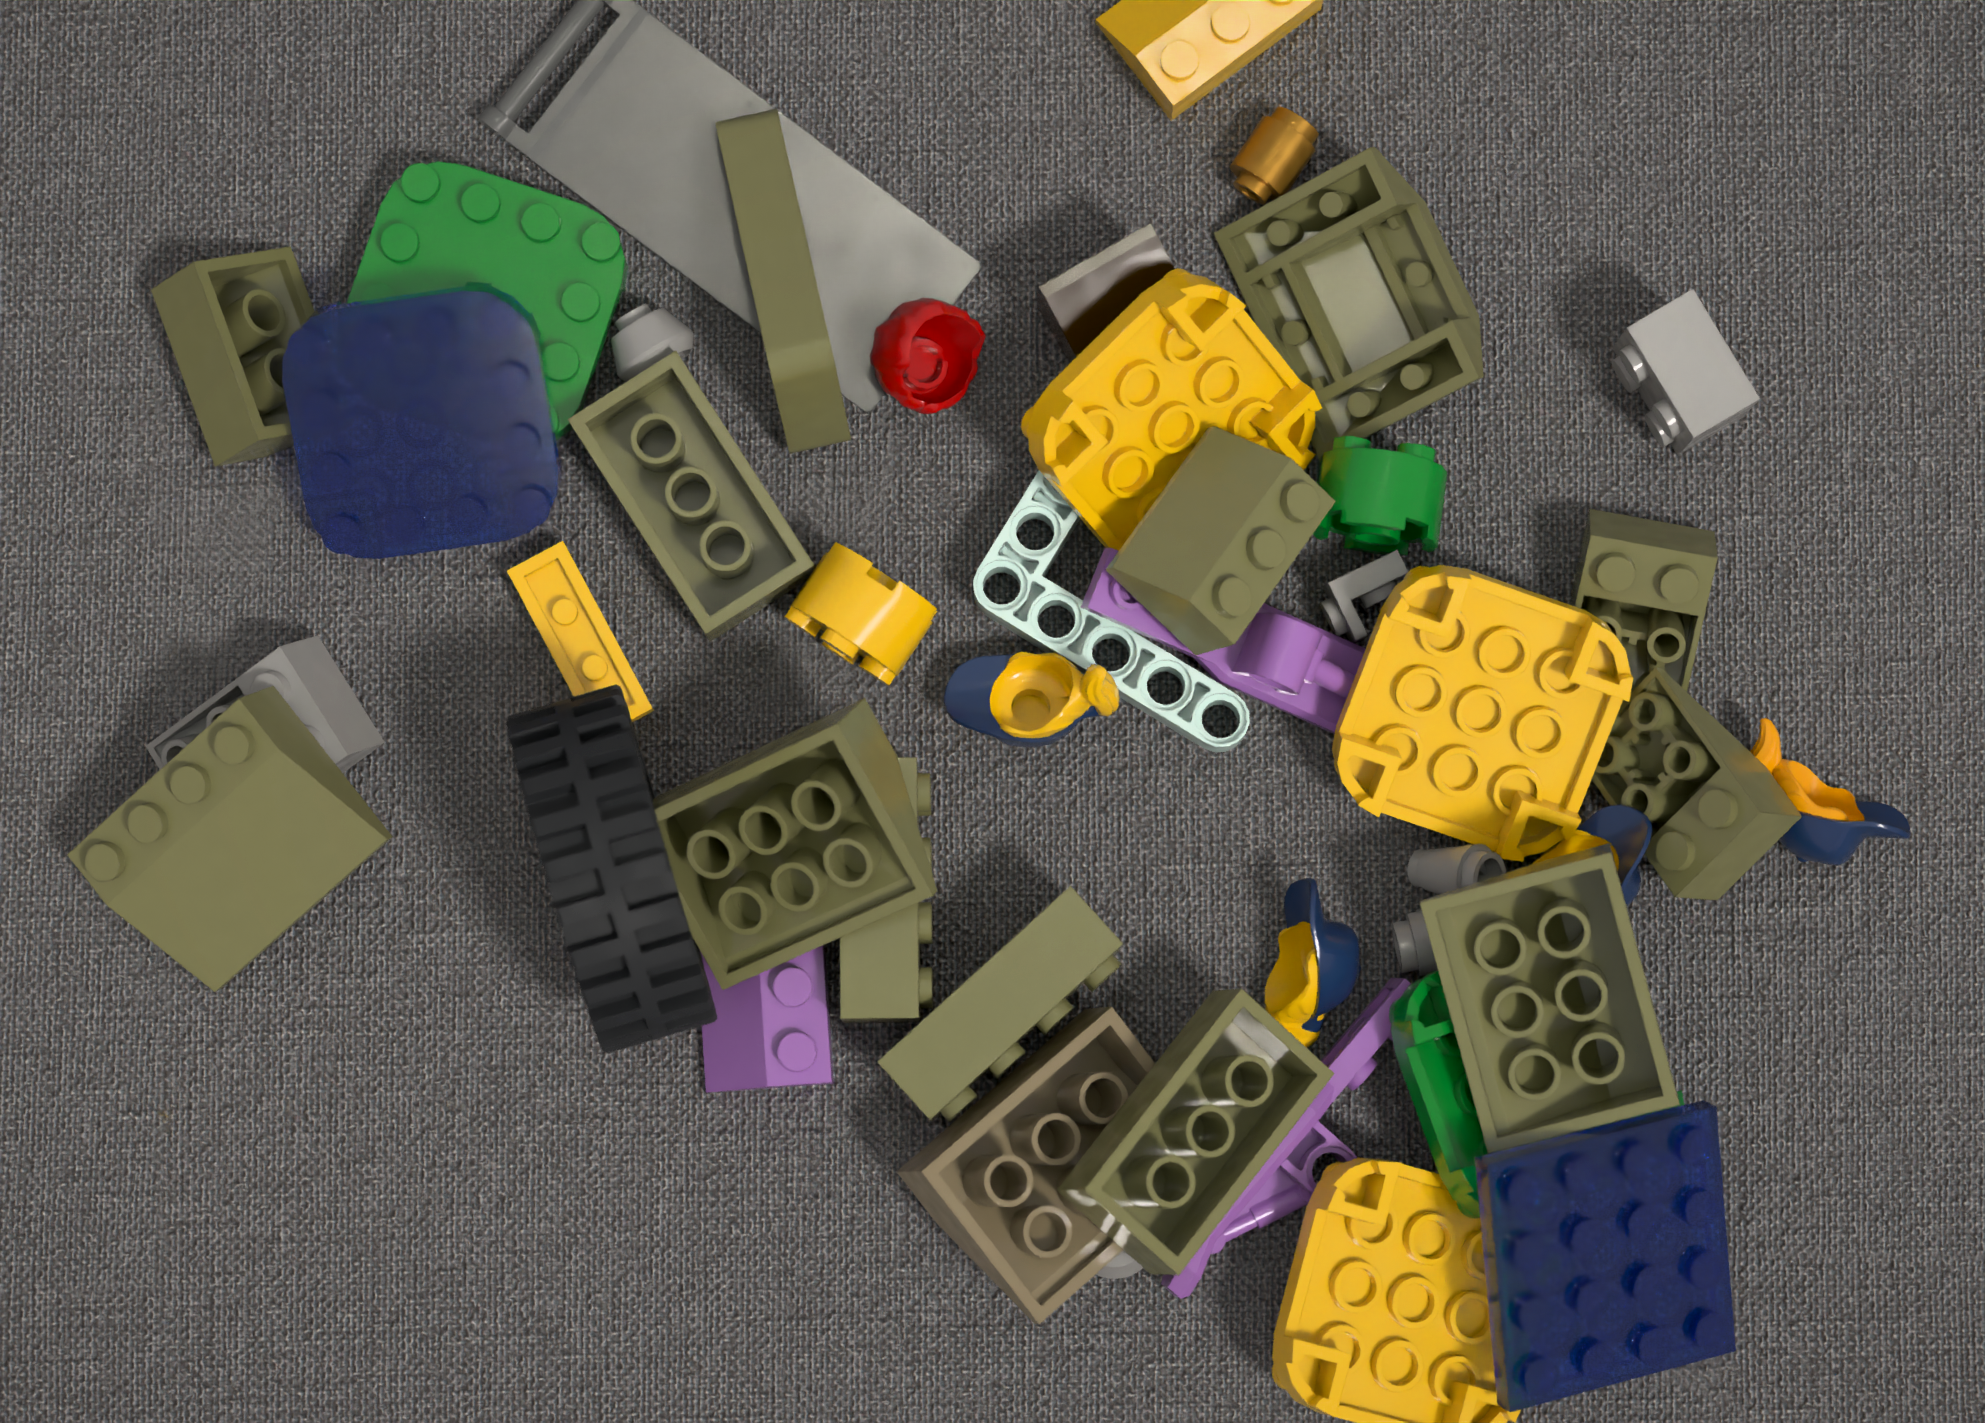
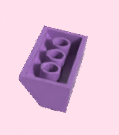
[699,945,834,1093]

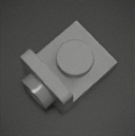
[1320,550,1408,644]

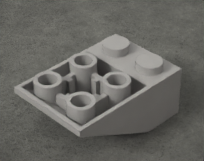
[145,635,385,773]

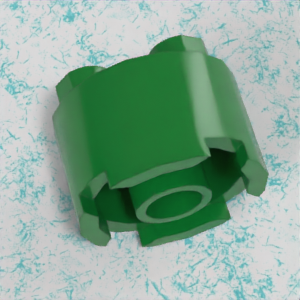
[1313,436,1448,556]

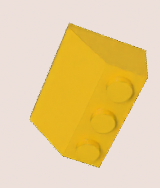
[1095,0,1323,121]

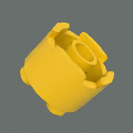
[785,542,937,686]

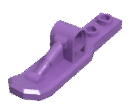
[1080,548,1365,734]
[1161,978,1411,1299]

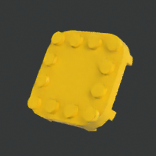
[1021,269,1322,551]
[1332,565,1634,862]
[1272,1157,1559,1423]

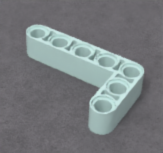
[973,471,1250,752]

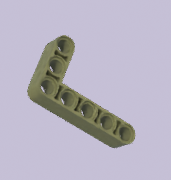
[715,108,851,454]

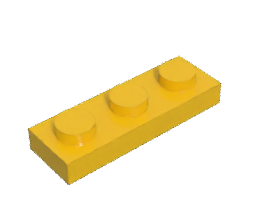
[507,541,654,722]

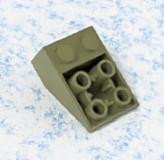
[1570,509,1718,692]
[1592,667,1802,901]

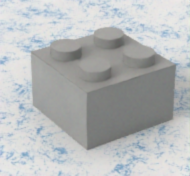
[1611,289,1760,456]

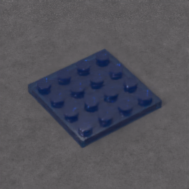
[1475,1100,1736,1412]

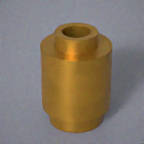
[1230,106,1319,205]

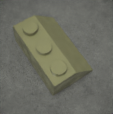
[151,246,355,467]
[1105,426,1336,656]

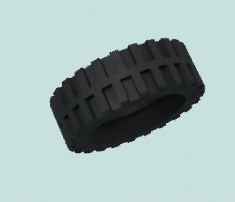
[506,684,717,1054]

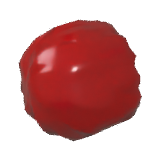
[869,297,986,414]

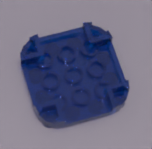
[282,282,562,559]

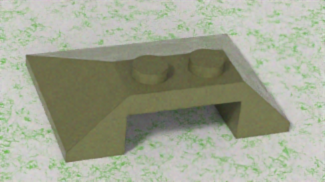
[1214,147,1484,460]

